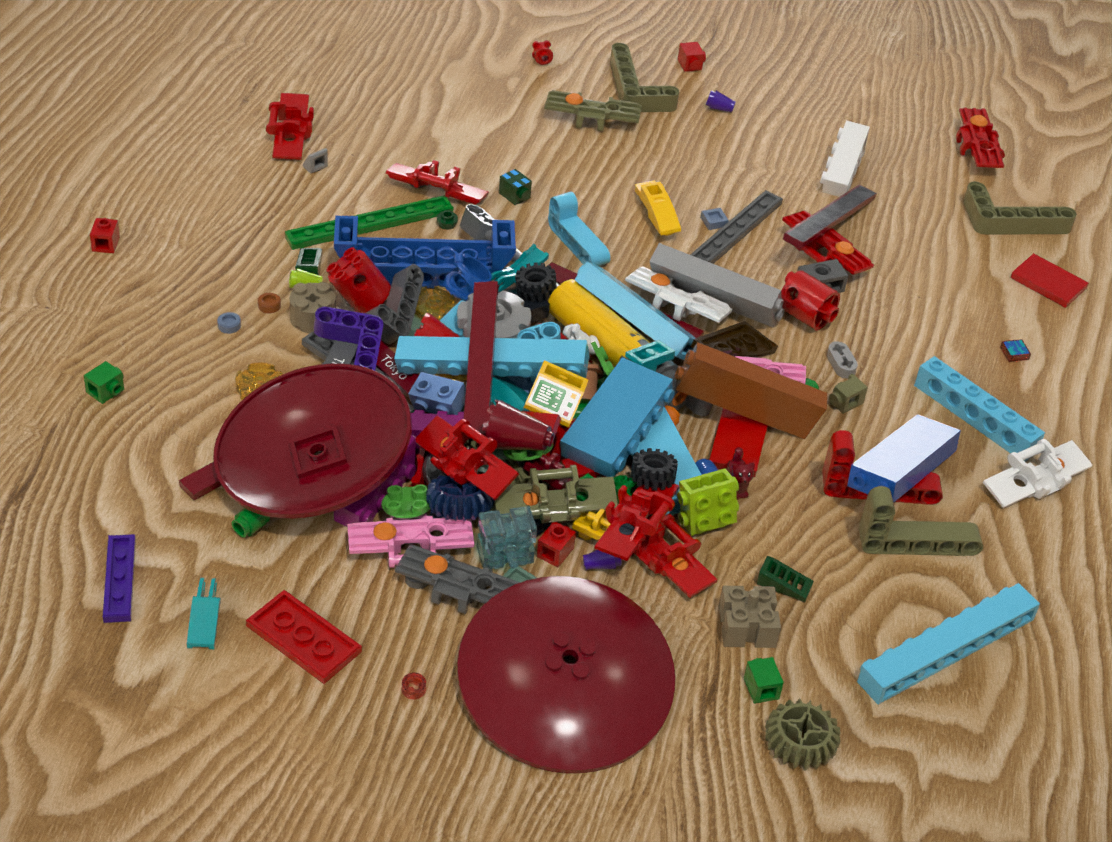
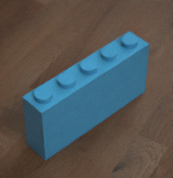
[560,357,675,478]

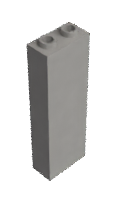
[650,243,784,327]

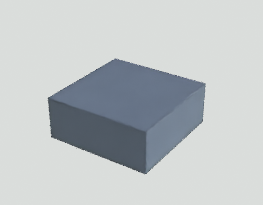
[700,208,729,230]

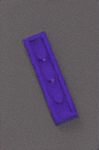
[103,534,136,623]

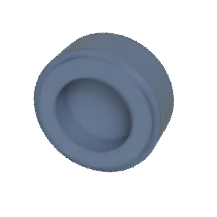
[217,312,241,334]

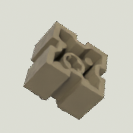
[718,586,781,648]

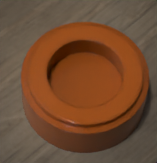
[258,293,281,314]

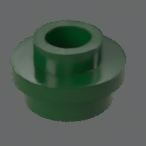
[437,210,458,230]

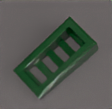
[295,248,322,275]
[757,556,814,602]

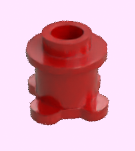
[532,40,553,65]

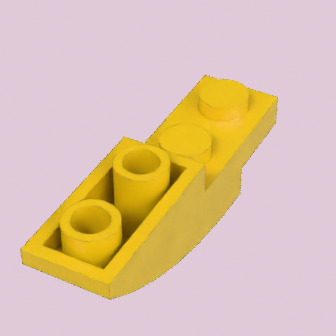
[635,180,681,236]

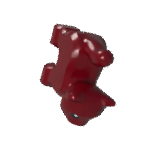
[726,447,755,500]

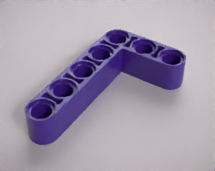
[313,307,383,371]

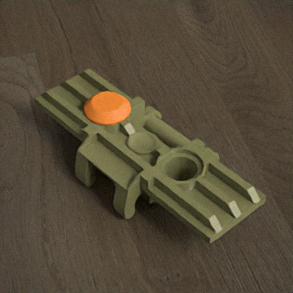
[544,90,642,131]

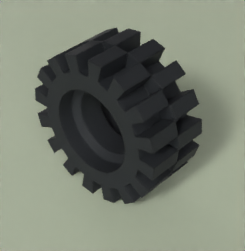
[515,262,557,302]
[631,448,678,491]

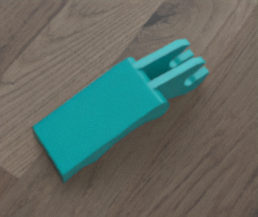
[491,243,549,292]
[187,578,221,650]

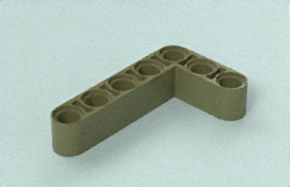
[610,43,679,112]
[963,181,1077,235]
[858,486,983,556]

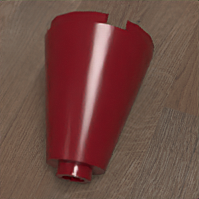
[482,399,555,451]

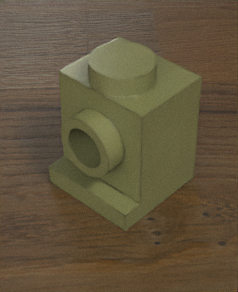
[829,374,868,414]

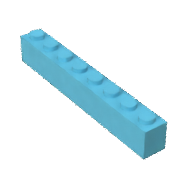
[394,336,589,378]
[857,583,1040,704]

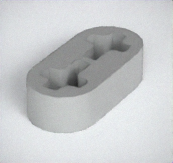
[827,341,858,379]

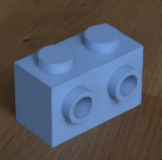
[408,372,466,415]

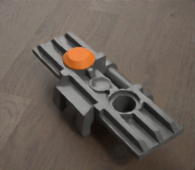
[395,544,520,614]

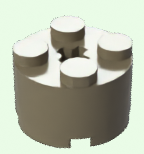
[290,282,336,334]

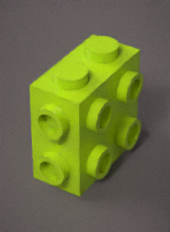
[677,468,739,536]

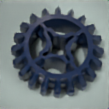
[426,475,495,521]

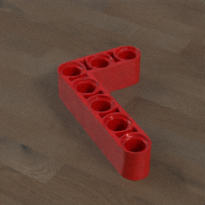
[822,430,943,505]

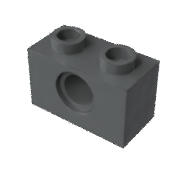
[797,259,849,293]

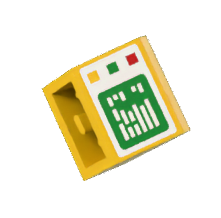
[523,360,589,427]

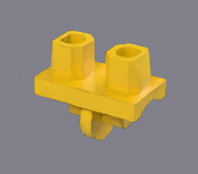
[572,509,610,540]

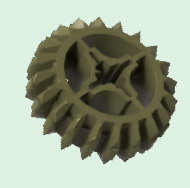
[765,698,841,771]

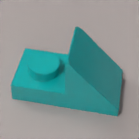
[625,340,675,372]

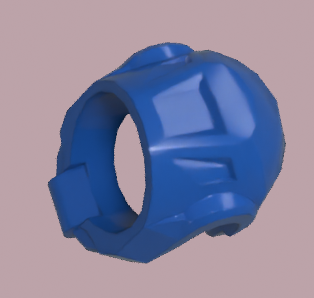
[444,253,492,301]

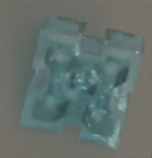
[477,506,537,569]

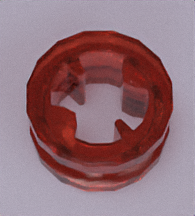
[401,672,426,700]

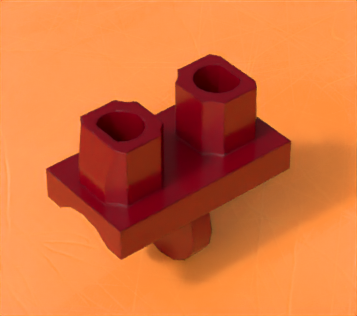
[524,453,571,491]

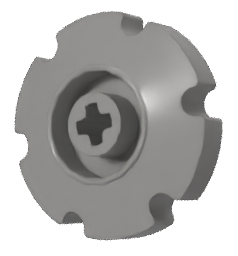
[457,291,531,338]

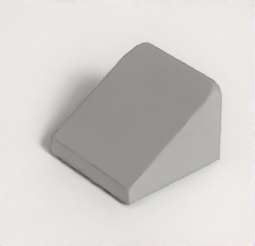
[303,148,328,173]

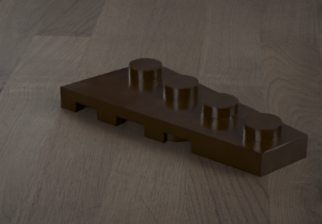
[690,321,778,357]

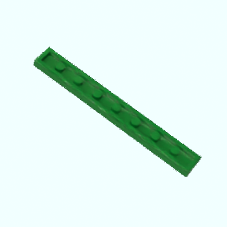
[285,195,454,250]

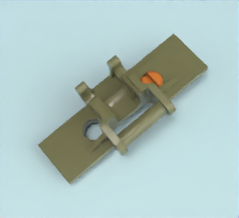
[495,465,618,523]

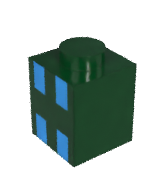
[499,169,532,205]

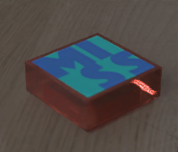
[1000,339,1031,362]

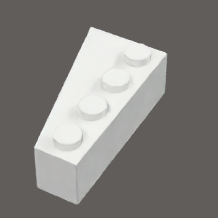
[820,120,870,197]

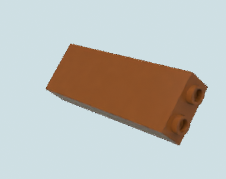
[674,342,827,439]

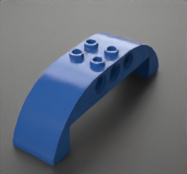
[334,215,516,289]

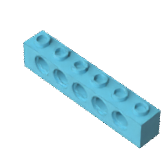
[914,356,1045,461]

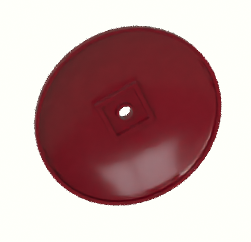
[213,363,412,519]
[457,576,676,773]

